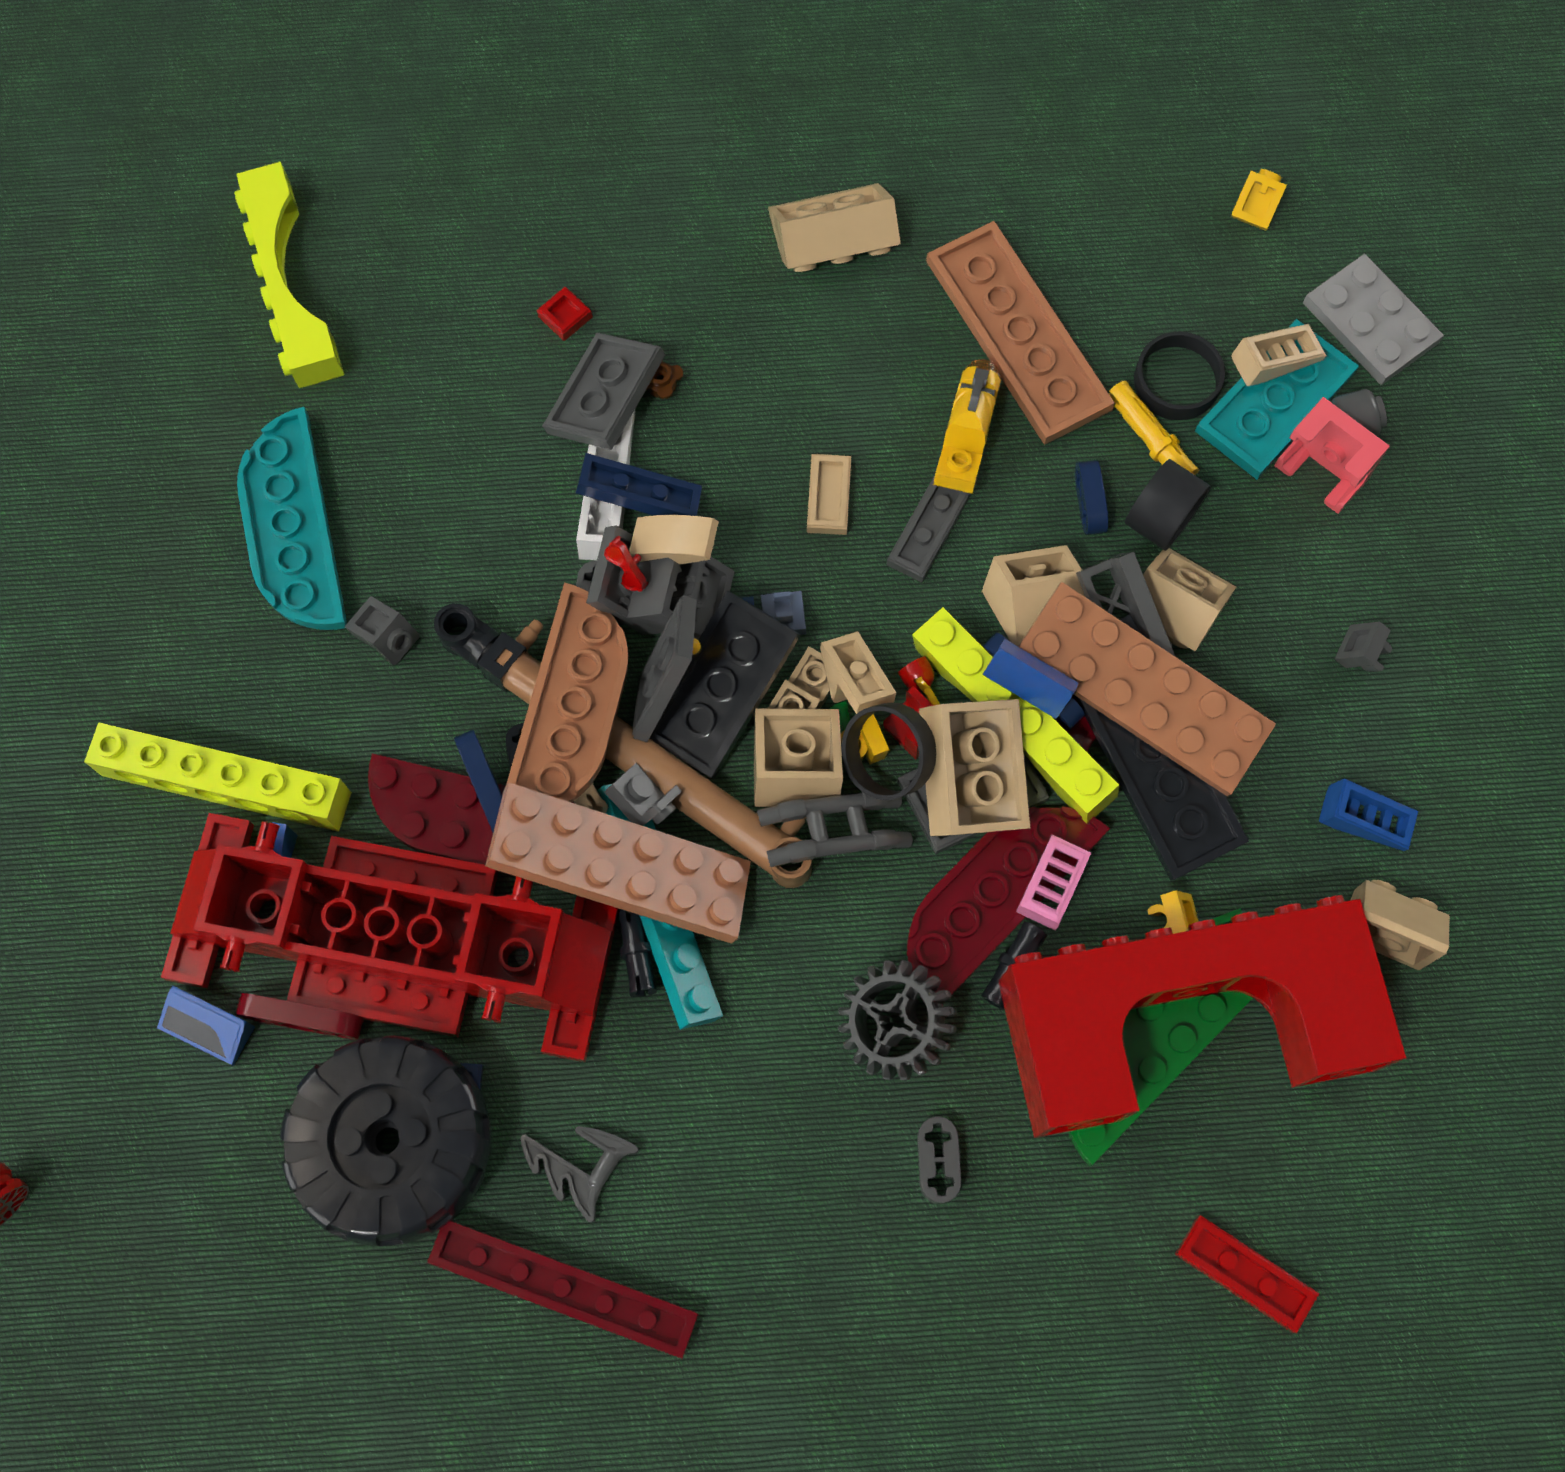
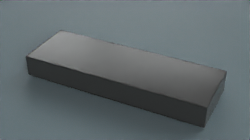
[886,475,978,583]

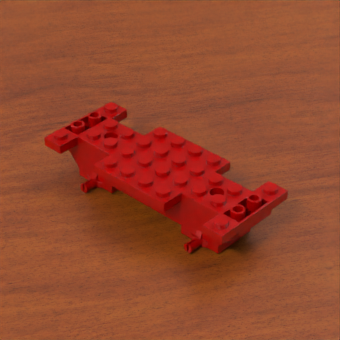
[161,813,620,1062]

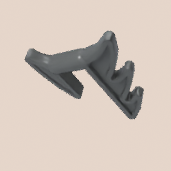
[520,1126,639,1223]

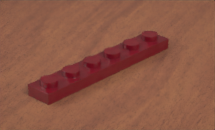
[427,1221,699,1359]

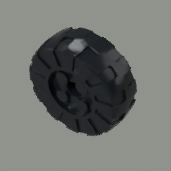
[280,1035,492,1246]

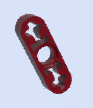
[235,993,364,1040]

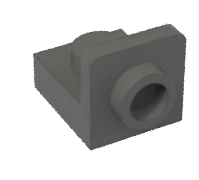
[344,596,420,665]
[604,763,682,826]

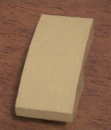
[629,515,719,564]
[768,646,830,709]

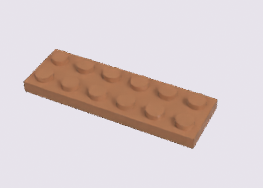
[926,221,1115,445]
[1018,582,1276,796]
[485,782,751,944]

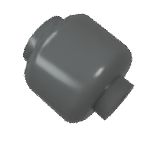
[1331,389,1387,437]

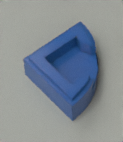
[272,822,298,858]

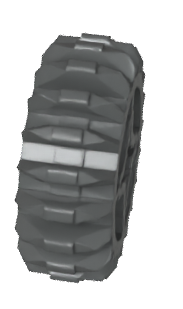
[838,960,957,1080]

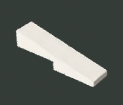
[576,410,635,560]

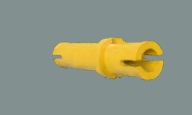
[1108,380,1199,476]

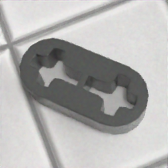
[917,1116,961,1205]

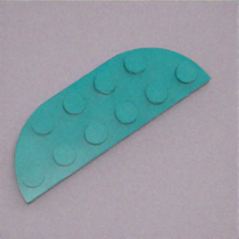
[237,407,347,630]

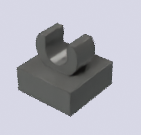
[1335,621,1392,672]

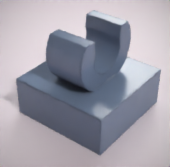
[761,591,806,635]

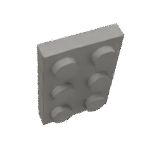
[1303,253,1444,386]

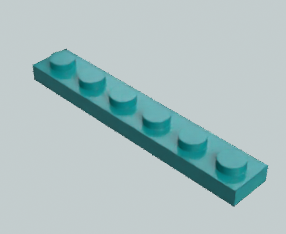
[597,784,723,1030]

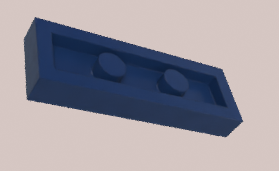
[575,453,702,516]

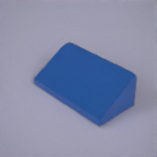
[982,639,1079,719]

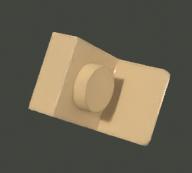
[820,631,896,714]

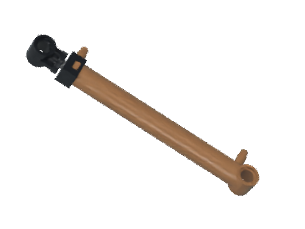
[434,603,812,888]

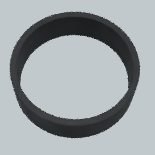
[1134,331,1225,420]
[841,702,936,800]

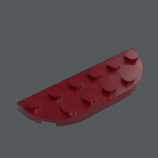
[368,753,575,876]
[907,806,1110,1005]

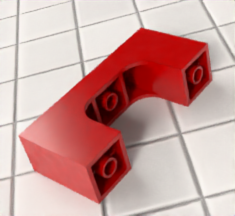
[998,895,1406,1138]

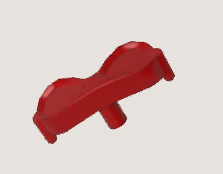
[604,536,649,592]

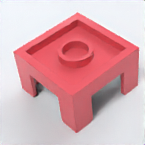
[1274,397,1390,514]

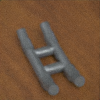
[757,792,913,867]

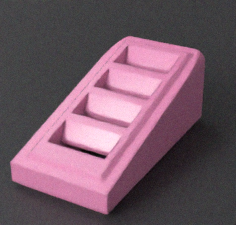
[1016,835,1091,931]

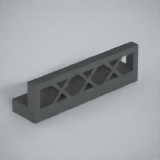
[1076,551,1175,656]

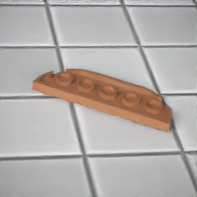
[506,583,628,802]

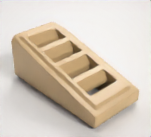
[1232,324,1326,386]

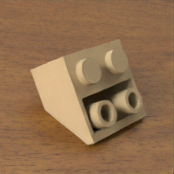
[982,545,1085,646]

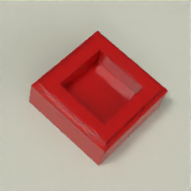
[537,286,593,341]

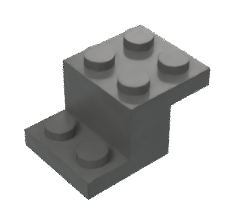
[586,525,734,640]

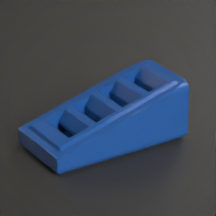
[1319,778,1418,851]

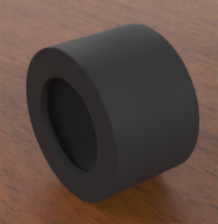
[1125,459,1211,551]

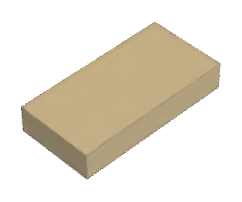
[807,454,851,535]

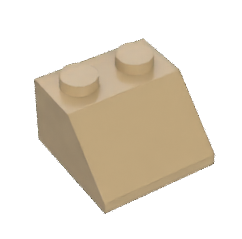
[1143,548,1236,651]
[754,708,843,807]
[1350,880,1449,970]

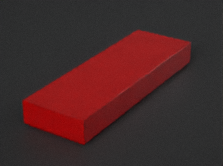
[1175,1215,1319,1333]

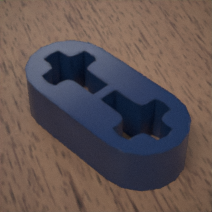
[1075,460,1108,535]

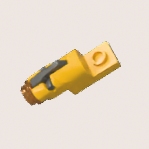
[933,359,1001,494]

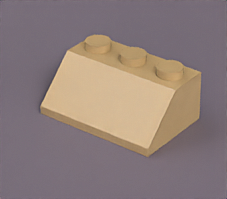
[768,183,901,272]
[919,699,1030,836]

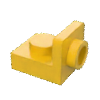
[1231,169,1287,231]

